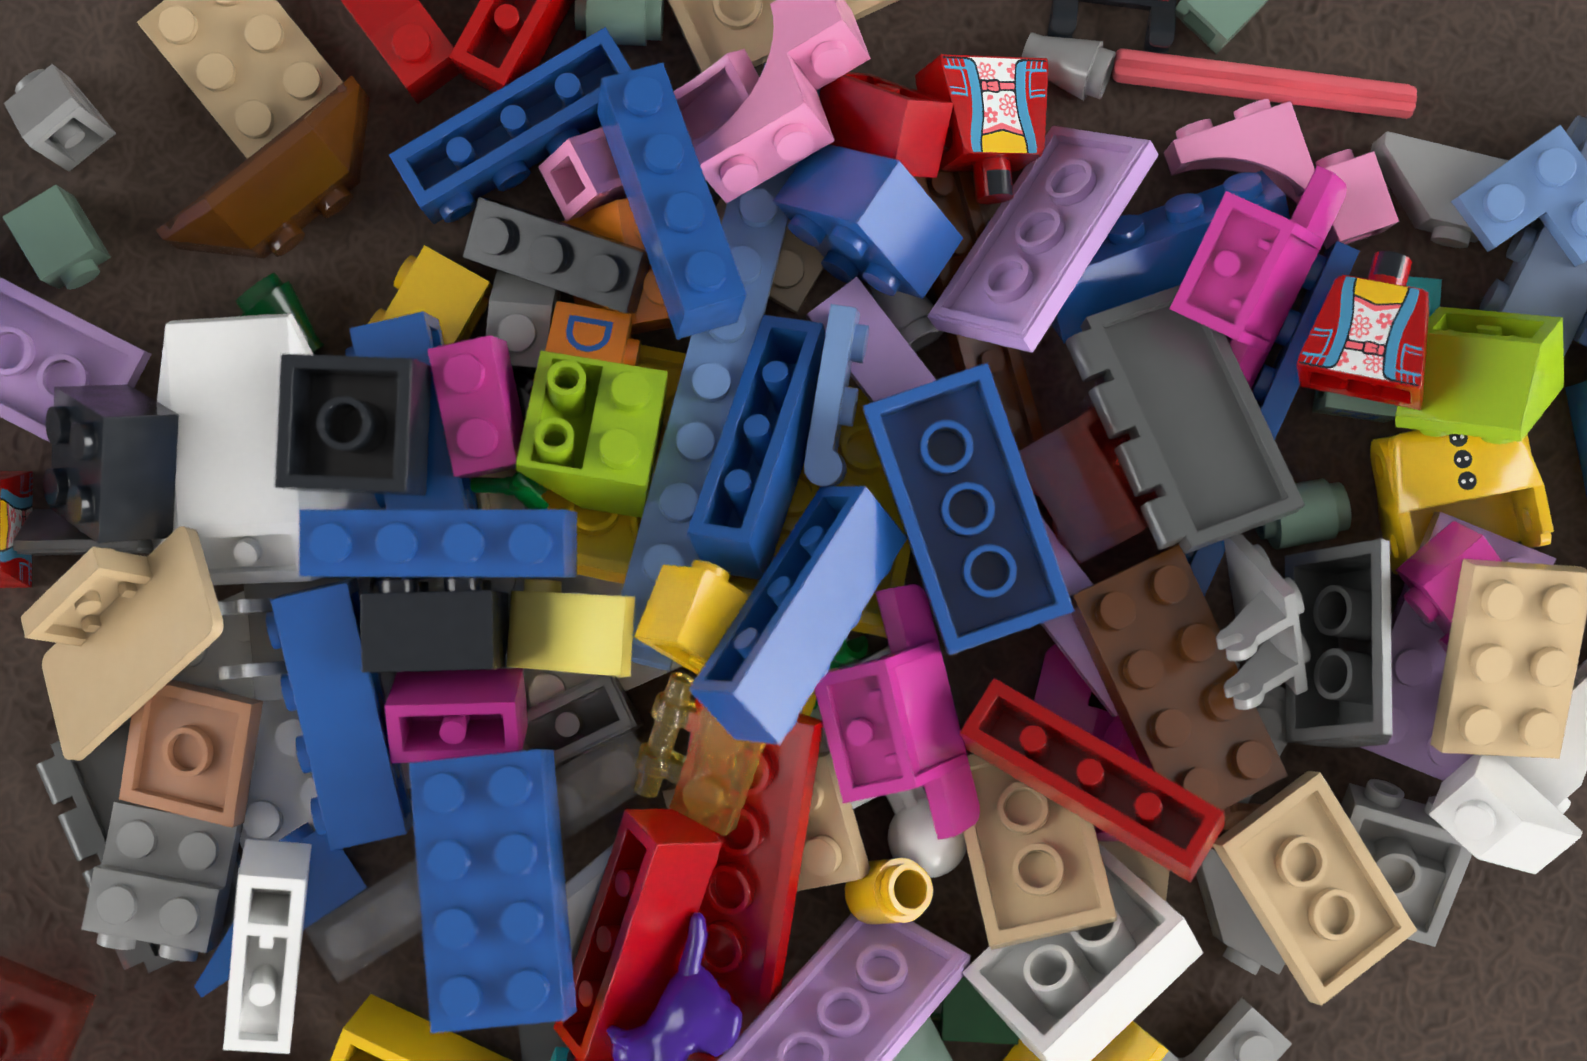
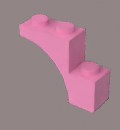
[694,0,871,203]
[538,49,760,221]
[1164,99,1399,250]

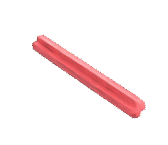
[1112,48,1417,119]

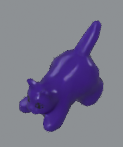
[607,912,742,1061]

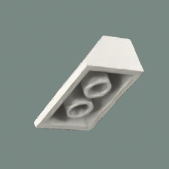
[962,843,1203,1061]

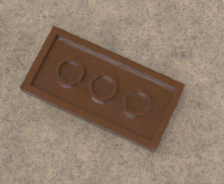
[1069,545,1288,810]

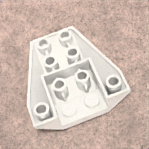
[152,313,387,585]

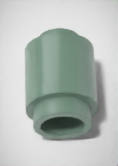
[575,0,664,46]
[1255,478,1351,550]

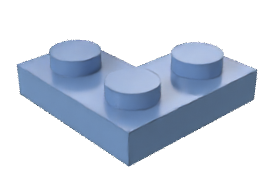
[1451,125,1587,267]

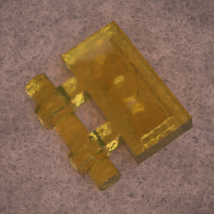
[633,672,766,836]

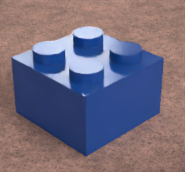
[773,144,963,299]

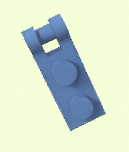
[804,304,869,487]

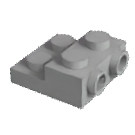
[1341,779,1472,947]
[81,800,243,962]

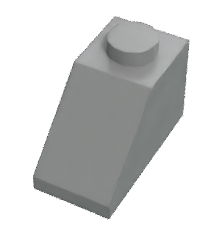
[4,64,116,171]
[1370,131,1508,248]
[486,269,561,375]
[1196,849,1285,975]

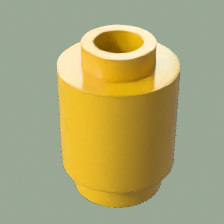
[845,858,933,925]

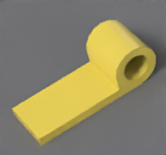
[506,579,635,677]

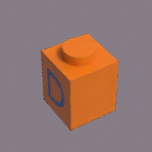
[545,301,641,366]

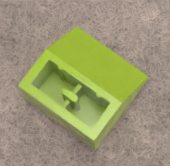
[1395,307,1564,444]
[516,350,668,518]

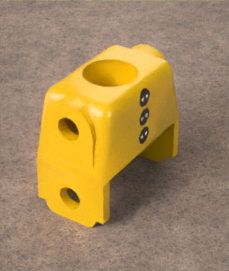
[1370,430,1554,574]

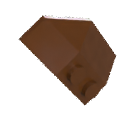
[156,75,370,259]

